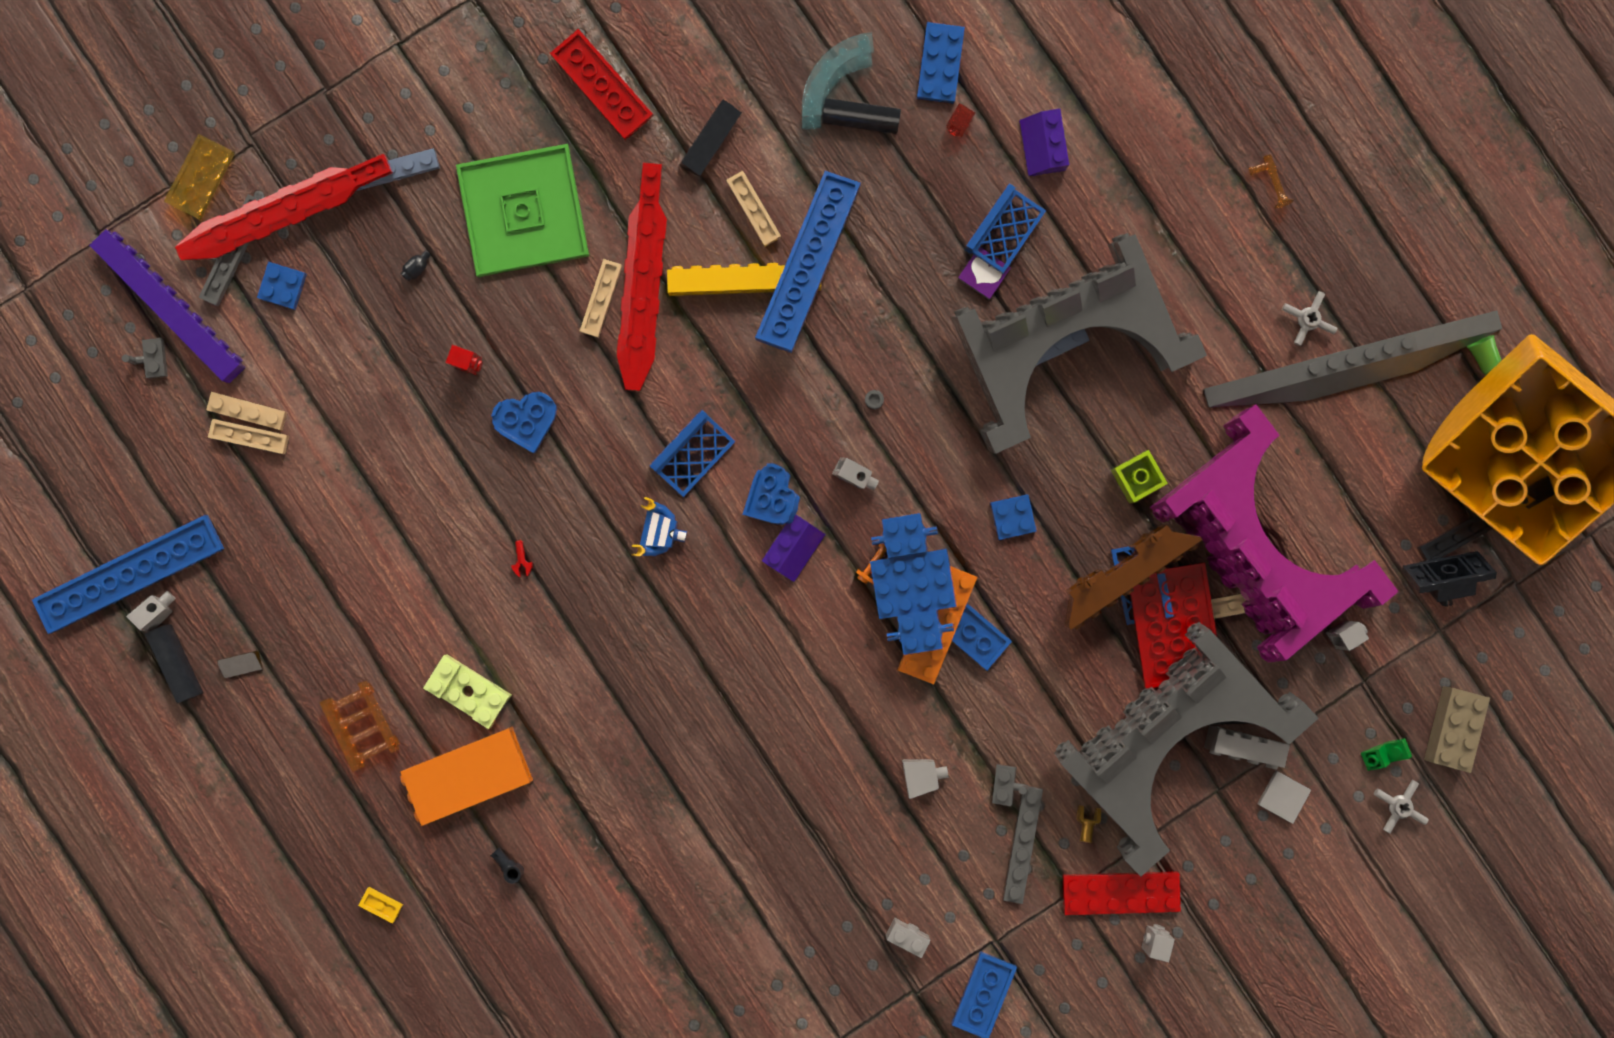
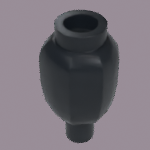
[400,250,431,281]

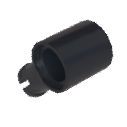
[490,847,524,884]

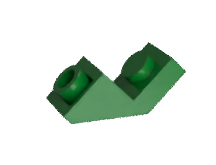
[1361,738,1412,771]

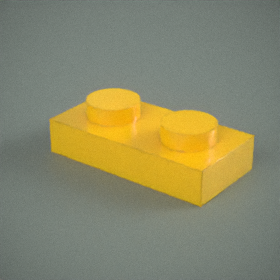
[358,887,403,924]

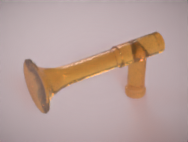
[1248,154,1294,208]

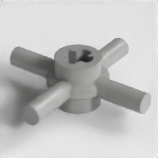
[1282,291,1338,346]
[1374,780,1429,834]

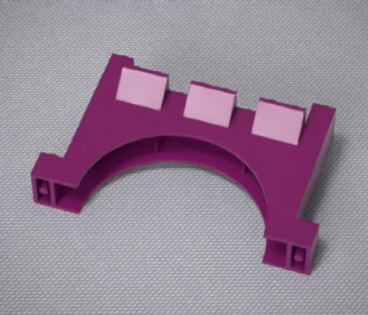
[1150,405,1399,663]

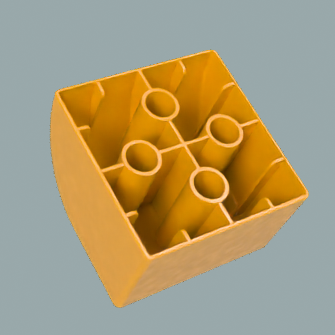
[1422,334,1614,565]

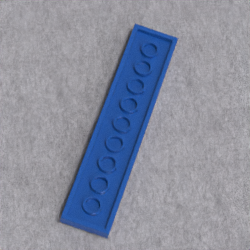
[755,171,861,353]
[32,515,224,634]

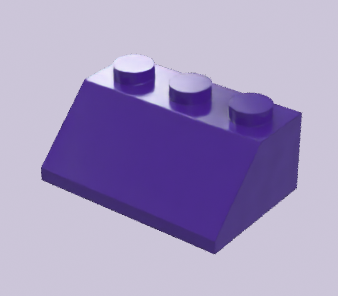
[1019,109,1069,177]
[762,515,825,582]

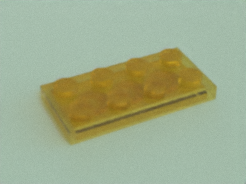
[164,134,235,220]

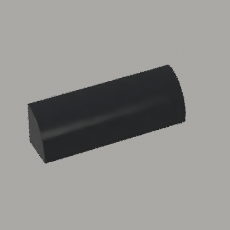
[822,98,901,134]
[679,99,742,176]
[144,624,203,704]

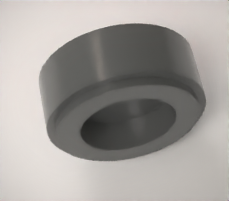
[865,390,884,410]

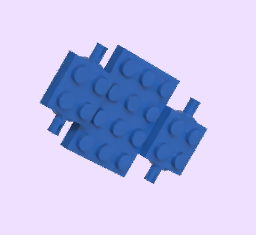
[870,513,957,655]

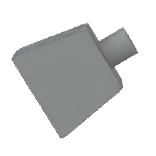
[832,457,879,490]
[126,591,176,632]
[902,759,949,799]

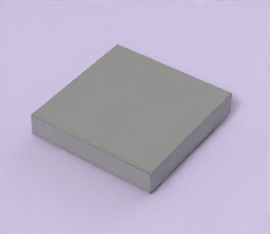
[1257,770,1311,824]

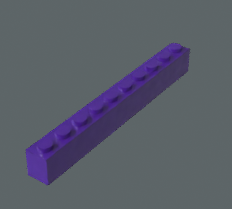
[89,229,246,383]

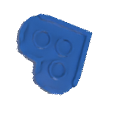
[491,392,557,454]
[742,463,800,525]

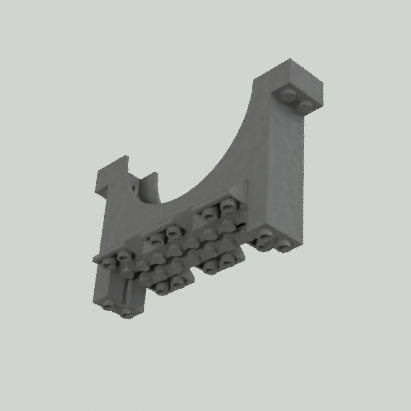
[951,233,1207,454]
[1054,622,1319,876]

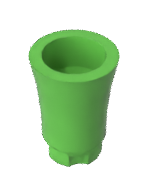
[1467,335,1502,376]

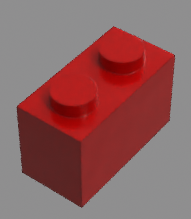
[445,344,483,375]

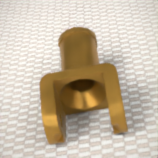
[1076,805,1101,843]

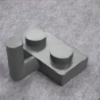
[122,338,168,379]
[992,764,1029,806]

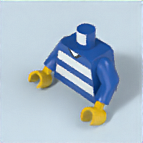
[631,497,687,556]

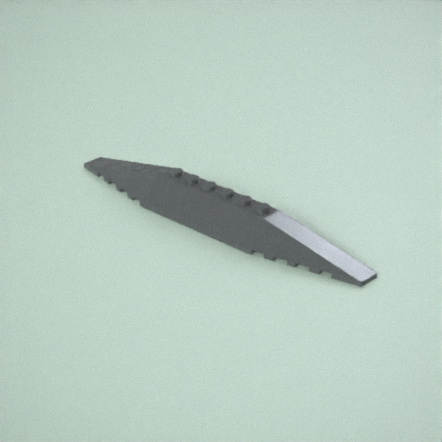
[1203,310,1502,408]

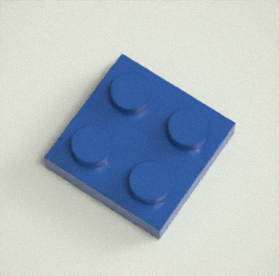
[257,262,307,310]
[990,494,1037,540]

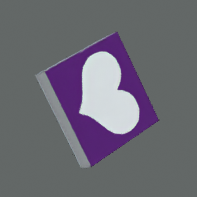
[958,247,1011,300]

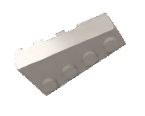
[1204,725,1290,770]

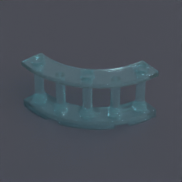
[802,32,874,130]

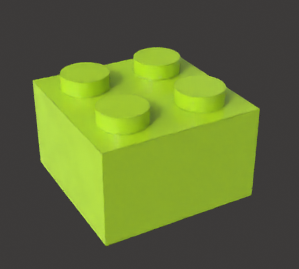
[1111,450,1168,503]

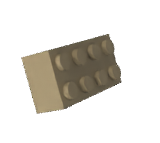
[1424,686,1490,773]

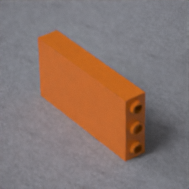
[400,727,533,826]

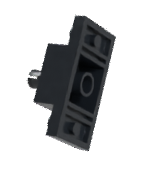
[1402,551,1497,607]

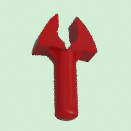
[511,540,533,577]

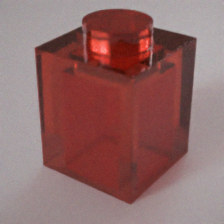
[946,103,976,137]

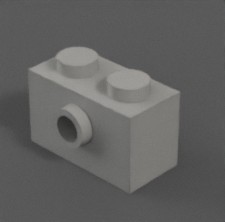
[1326,621,1369,651]
[886,917,930,958]
[1141,924,1175,962]

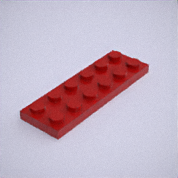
[550,29,654,140]
[1063,871,1181,915]

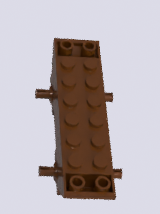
[1064,525,1202,630]

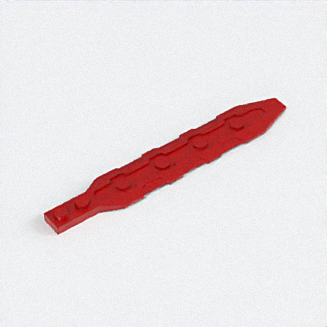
[175,154,393,261]
[617,163,667,391]

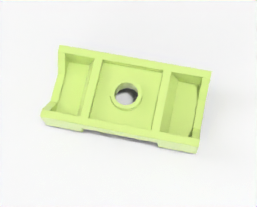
[423,655,512,729]

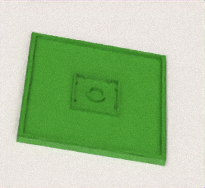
[456,144,589,277]

